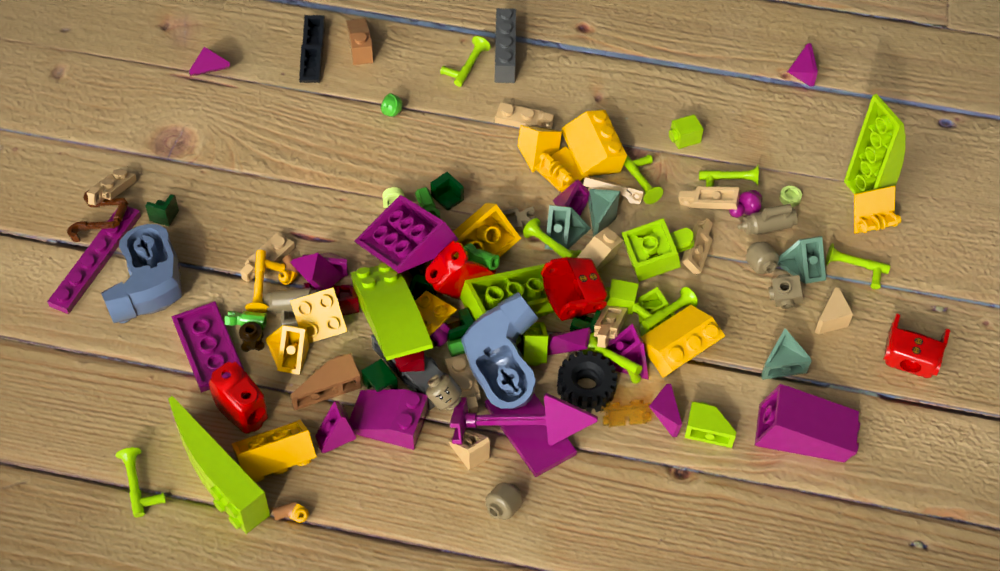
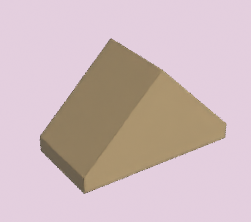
[815,287,853,334]
[449,429,490,470]

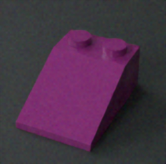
[349,389,429,450]

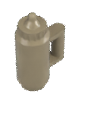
[738,204,798,235]
[263,287,320,327]

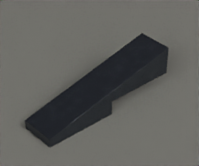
[299,15,326,83]

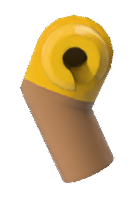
[278,255,299,285]
[272,502,309,523]

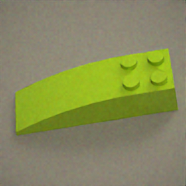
[844,94,906,194]
[460,257,577,322]
[351,262,433,361]
[168,396,270,534]

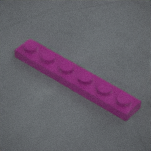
[47,206,141,314]

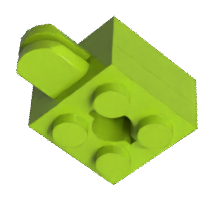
[622,218,695,282]

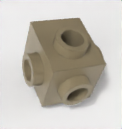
[769,274,803,309]

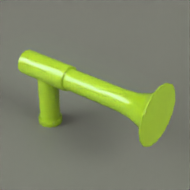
[440,36,491,87]
[624,154,663,204]
[699,164,759,187]
[523,218,582,258]
[826,243,890,290]
[632,287,698,330]
[582,333,642,384]
[115,447,166,518]

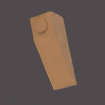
[346,18,373,65]
[290,353,362,411]

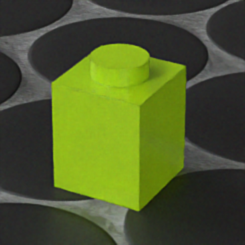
[669,114,703,149]
[606,279,639,315]

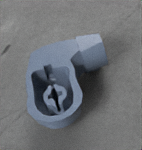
[101,224,182,323]
[461,292,539,409]

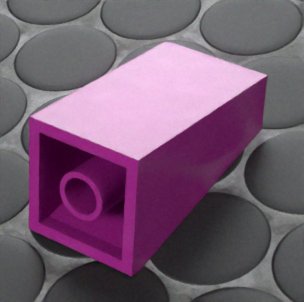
[755,383,860,463]

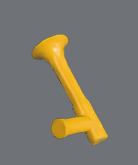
[245,250,285,313]

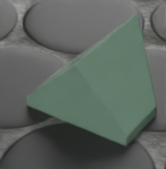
[588,189,620,237]
[545,205,591,250]
[777,236,826,284]
[761,328,811,380]

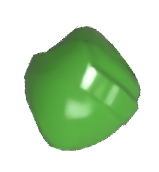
[381,93,403,117]

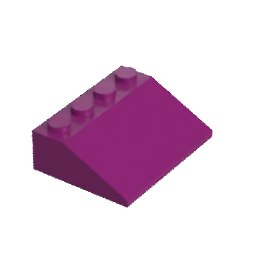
[355,195,458,273]

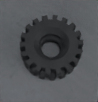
[557,351,617,413]

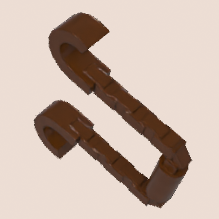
[67,189,129,242]

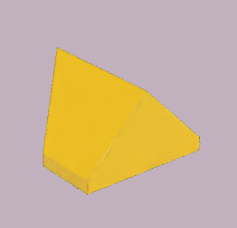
[518,125,562,173]
[265,325,310,375]

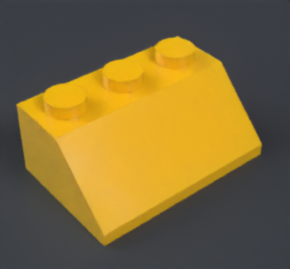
[561,110,627,176]
[453,203,521,258]
[641,305,725,378]
[231,420,317,482]

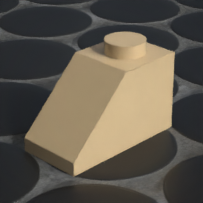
[577,227,624,271]

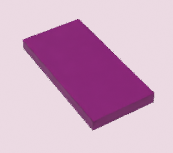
[171,301,244,393]
[484,393,577,477]

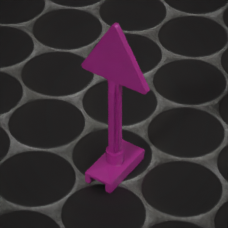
[450,393,598,445]

